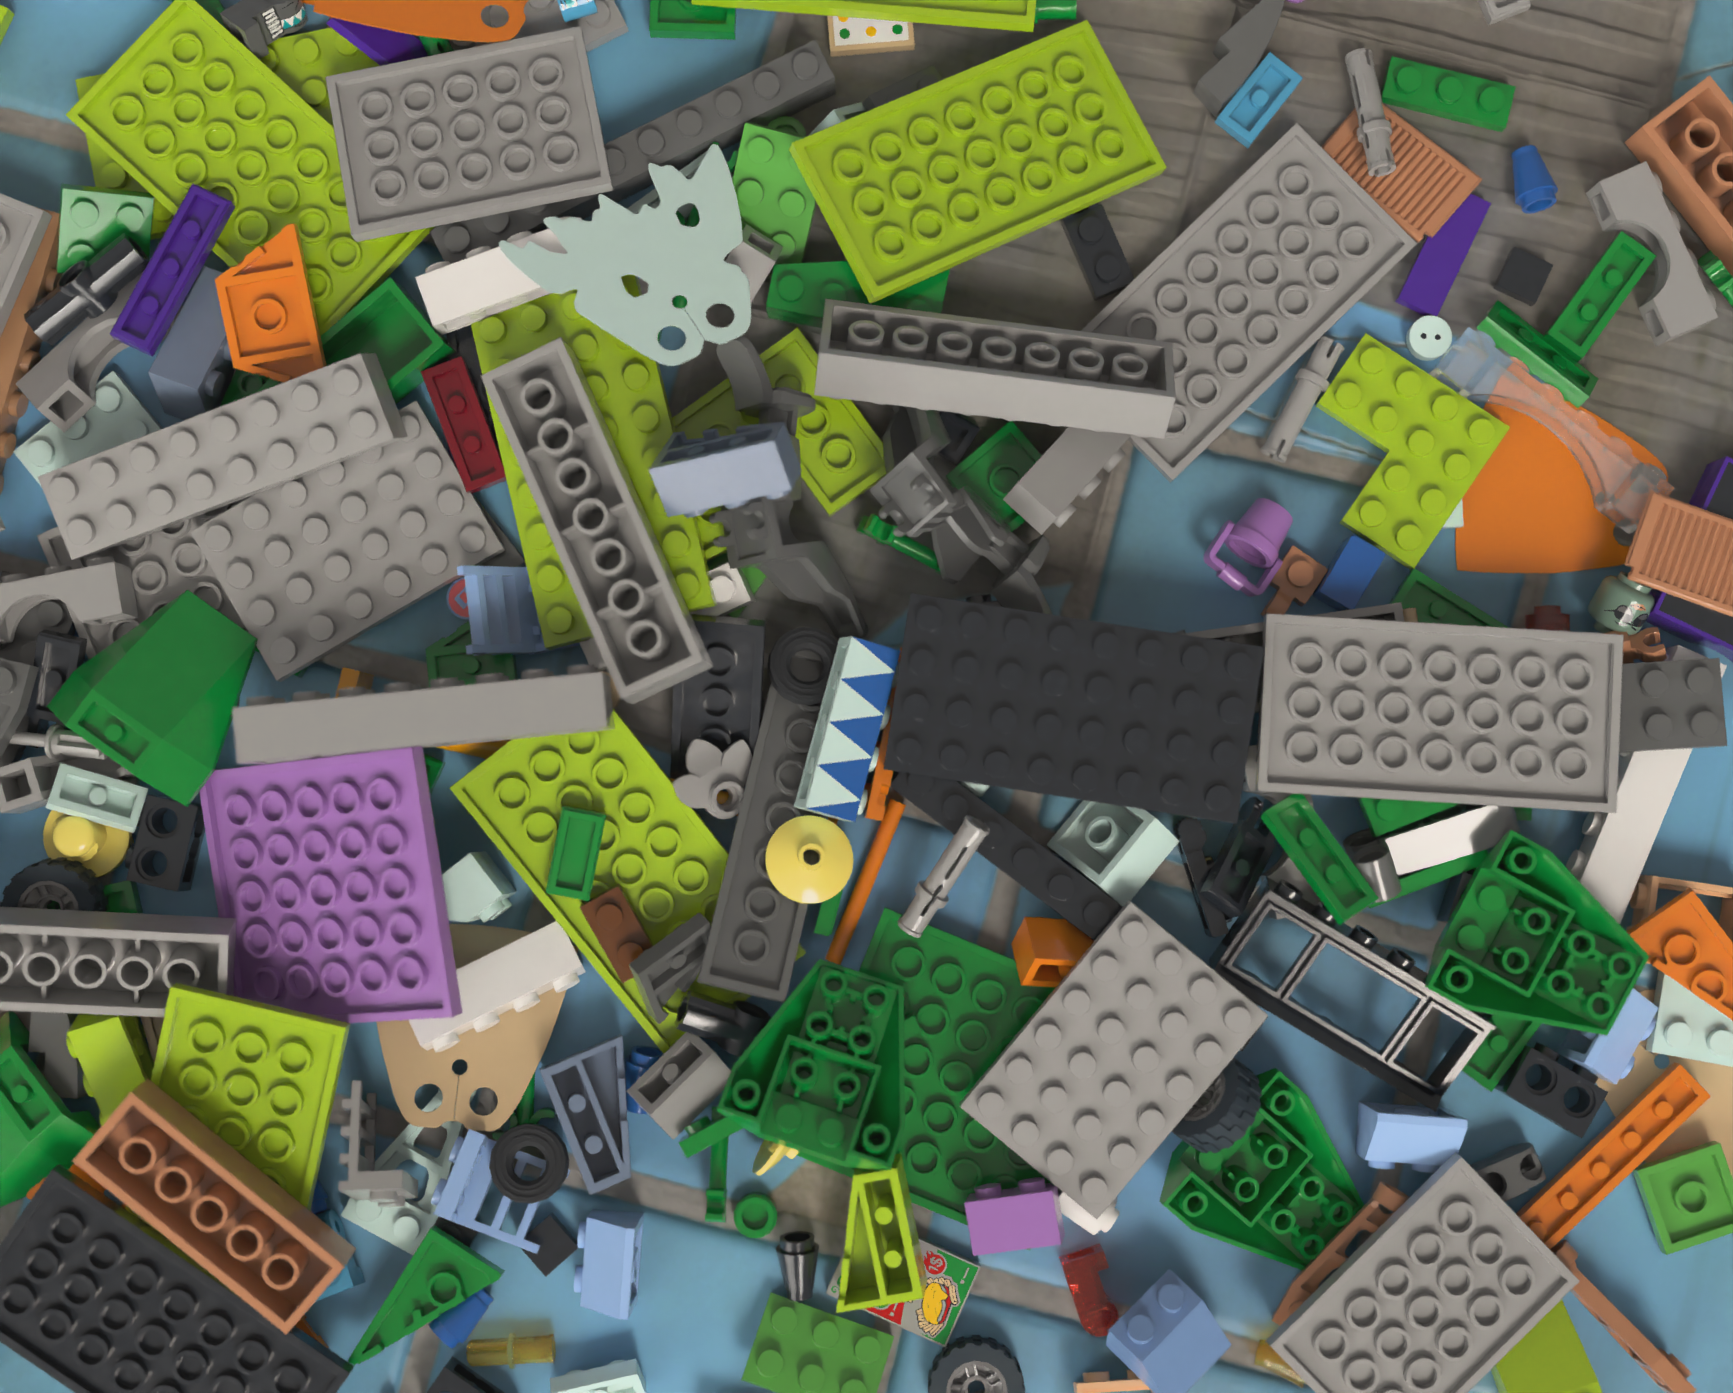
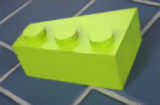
[66,1013,154,1127]
[836,1153,927,1313]

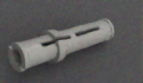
[1345,48,1396,177]
[1260,336,1344,463]
[897,815,990,938]

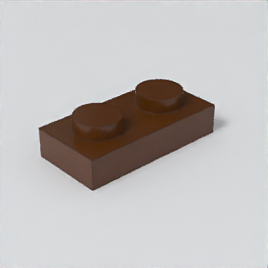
[579,883,654,984]

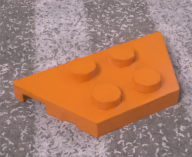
[215,223,326,383]

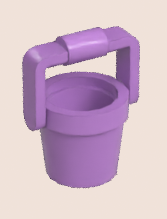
[1203,498,1293,597]

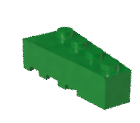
[766,261,951,328]

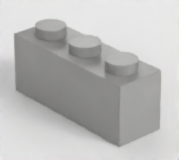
[1003,427,1131,535]

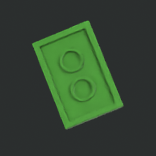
[732,121,817,265]
[741,1293,894,1393]

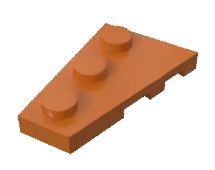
[1626,888,1733,1020]

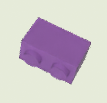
[964,1177,1065,1256]

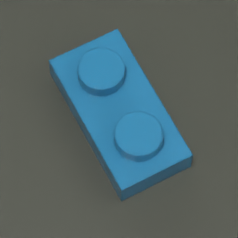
[1215,52,1303,148]

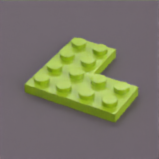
[672,327,886,517]
[1316,333,1510,570]

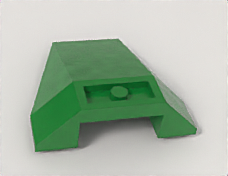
[47,590,258,807]
[1425,830,1650,1036]
[717,959,905,1170]
[0,1010,101,1208]
[1159,1067,1364,1270]

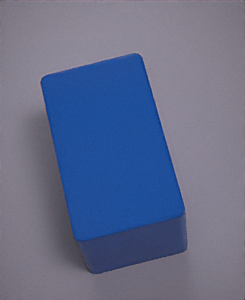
[1313,535,1385,611]

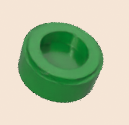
[734,1192,778,1238]

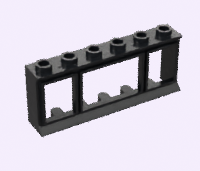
[1209,876,1496,1112]

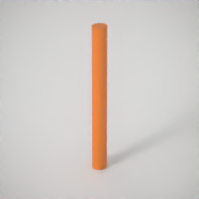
[825,799,906,965]

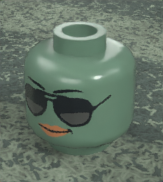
[1588,571,1655,635]

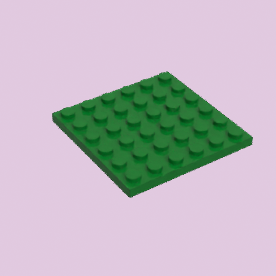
[797,907,1056,1251]

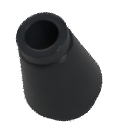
[776,1231,819,1301]

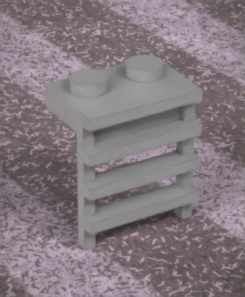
[338,1081,418,1207]

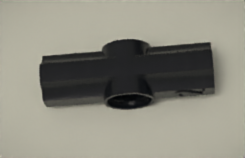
[24,233,150,345]
[675,990,772,1057]

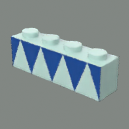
[794,636,901,822]

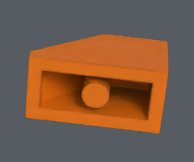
[1011,917,1094,987]

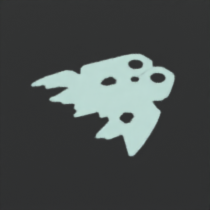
[499,144,751,366]

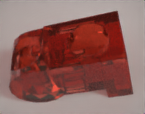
[1059,1243,1119,1337]

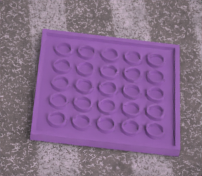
[199,746,463,1023]

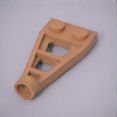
[1272,1181,1410,1325]
[1551,1240,1697,1393]

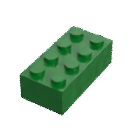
[258,277,456,404]

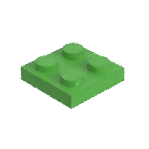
[1633,1141,1733,1255]

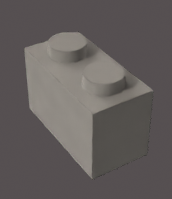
[626,1032,731,1140]

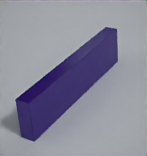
[109,184,235,357]

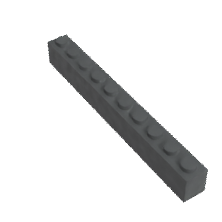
[429,39,836,264]

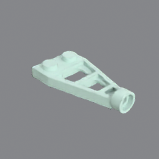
[341,1077,478,1255]

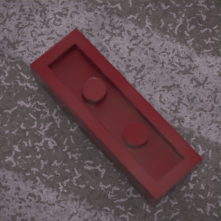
[421,356,506,494]

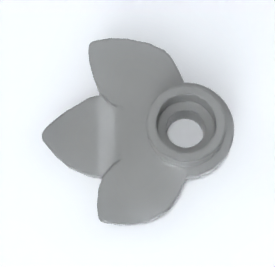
[672,739,752,819]

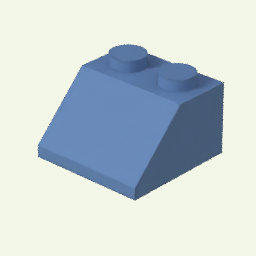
[1106,1269,1231,1393]

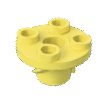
[43,810,134,878]

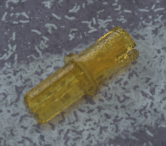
[466,1333,556,1369]

